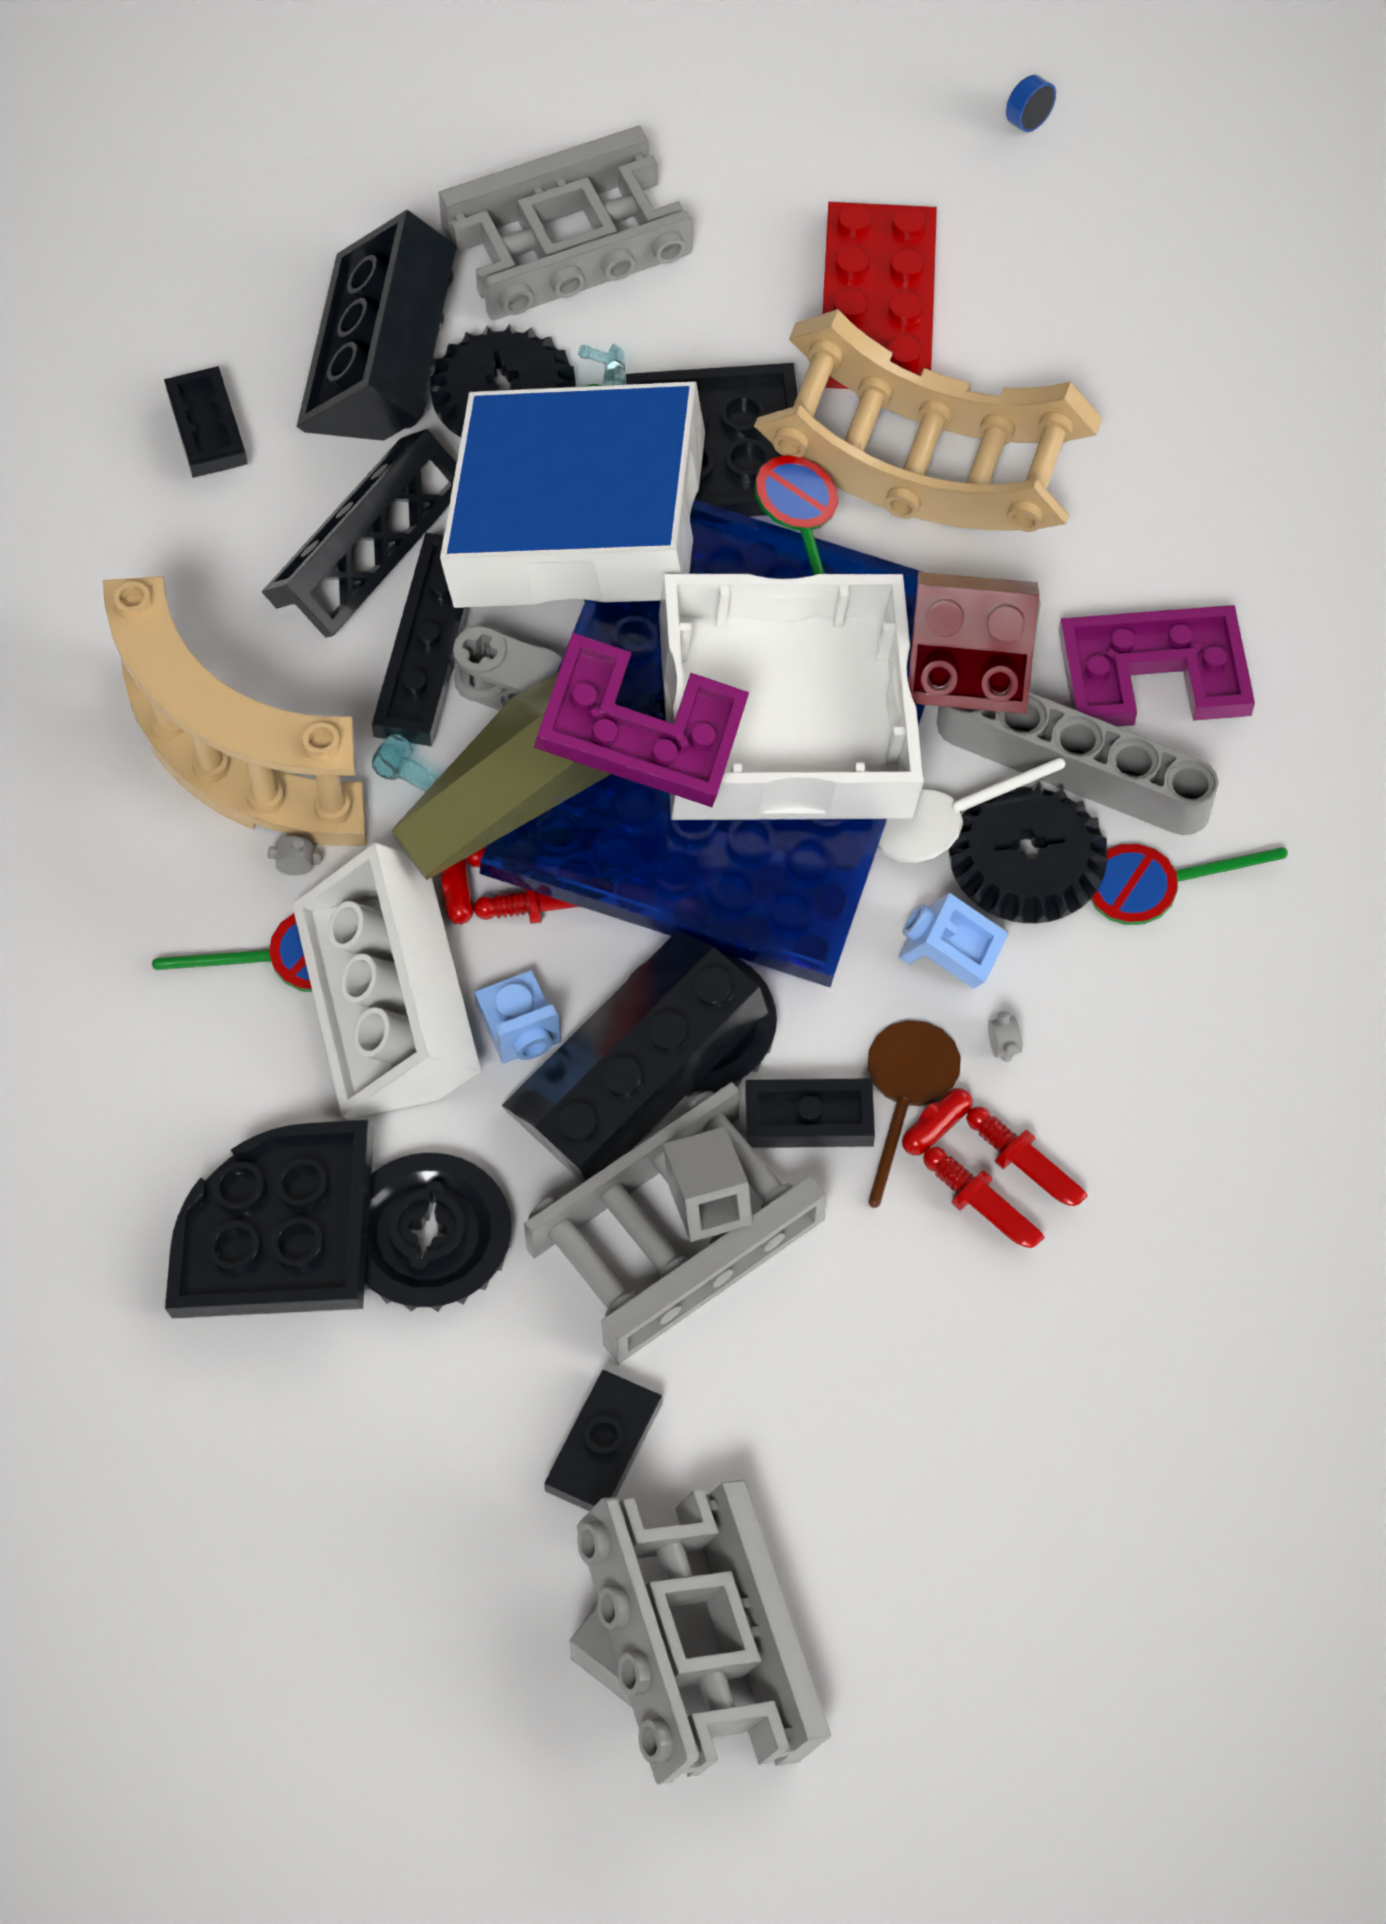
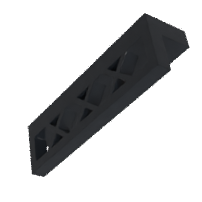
[261,429,457,638]

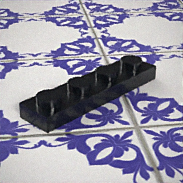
[372,532,469,747]

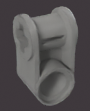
[453,626,563,711]

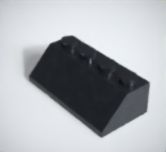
[296,209,457,441]
[502,930,768,1183]

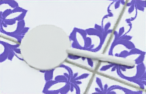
[873,758,1066,863]

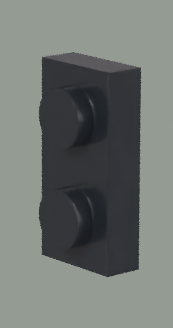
[745,1078,875,1148]

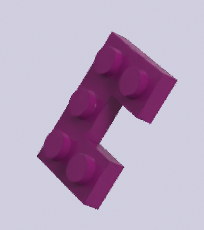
[1058,605,1255,727]
[533,632,749,807]

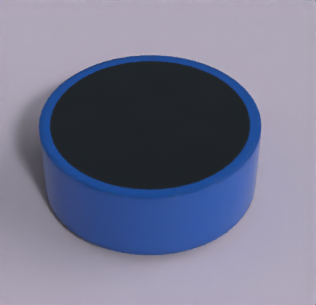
[1006,75,1056,132]

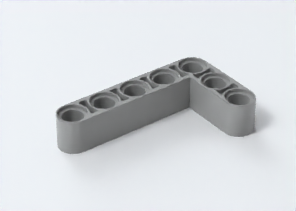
[937,598,1219,835]

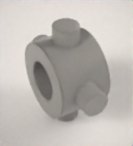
[267,836,321,875]
[988,1011,1022,1062]

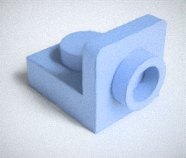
[899,893,1008,989]
[474,970,561,1064]

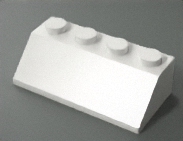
[292,842,482,1119]

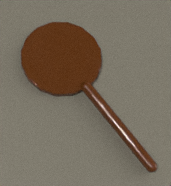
[867,1020,961,1208]

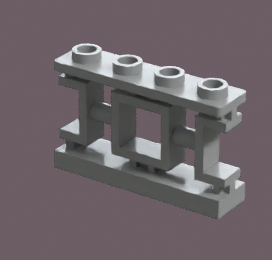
[438,125,692,321]
[577,1480,832,1785]

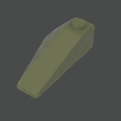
[392,672,617,881]

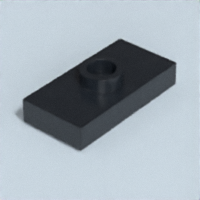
[164,366,248,478]
[544,1369,662,1511]

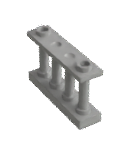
[524,1082,827,1365]

